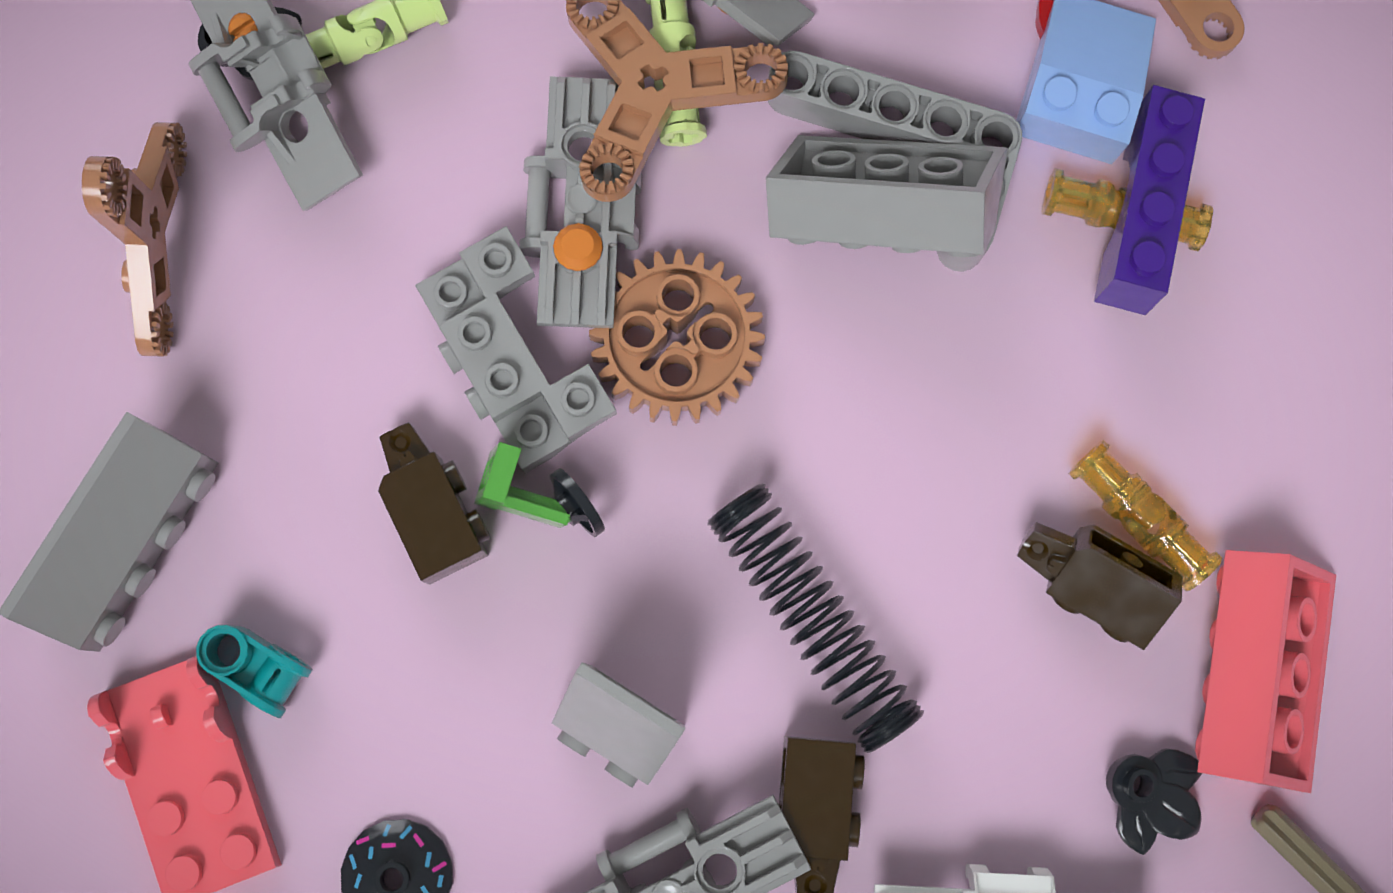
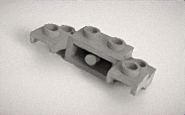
[415,226,617,474]

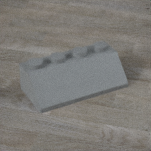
[766,135,1007,258]
[0,412,218,652]

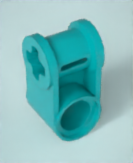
[196,625,313,718]

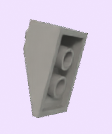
[552,662,686,788]

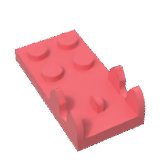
[87,656,282,893]

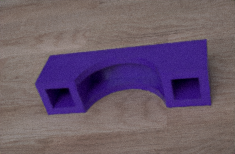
[1094,85,1205,316]

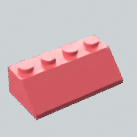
[1195,550,1336,793]

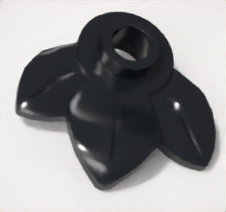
[1106,748,1202,855]

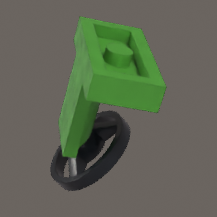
[474,442,605,537]

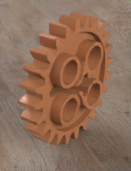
[589,249,765,426]

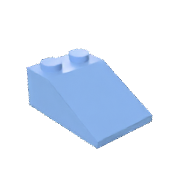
[1016,0,1156,164]

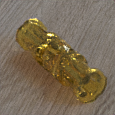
[1041,168,1213,252]
[1068,440,1222,592]

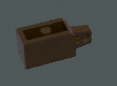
[378,422,491,585]
[1017,522,1183,650]
[779,736,865,893]

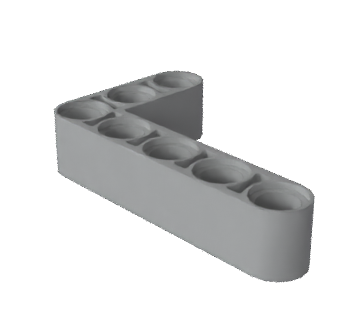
[768,51,1022,272]

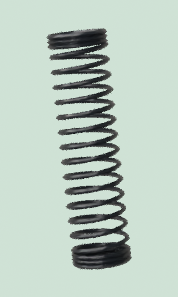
[707,484,924,753]

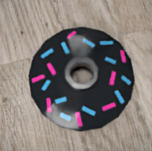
[341,819,453,893]

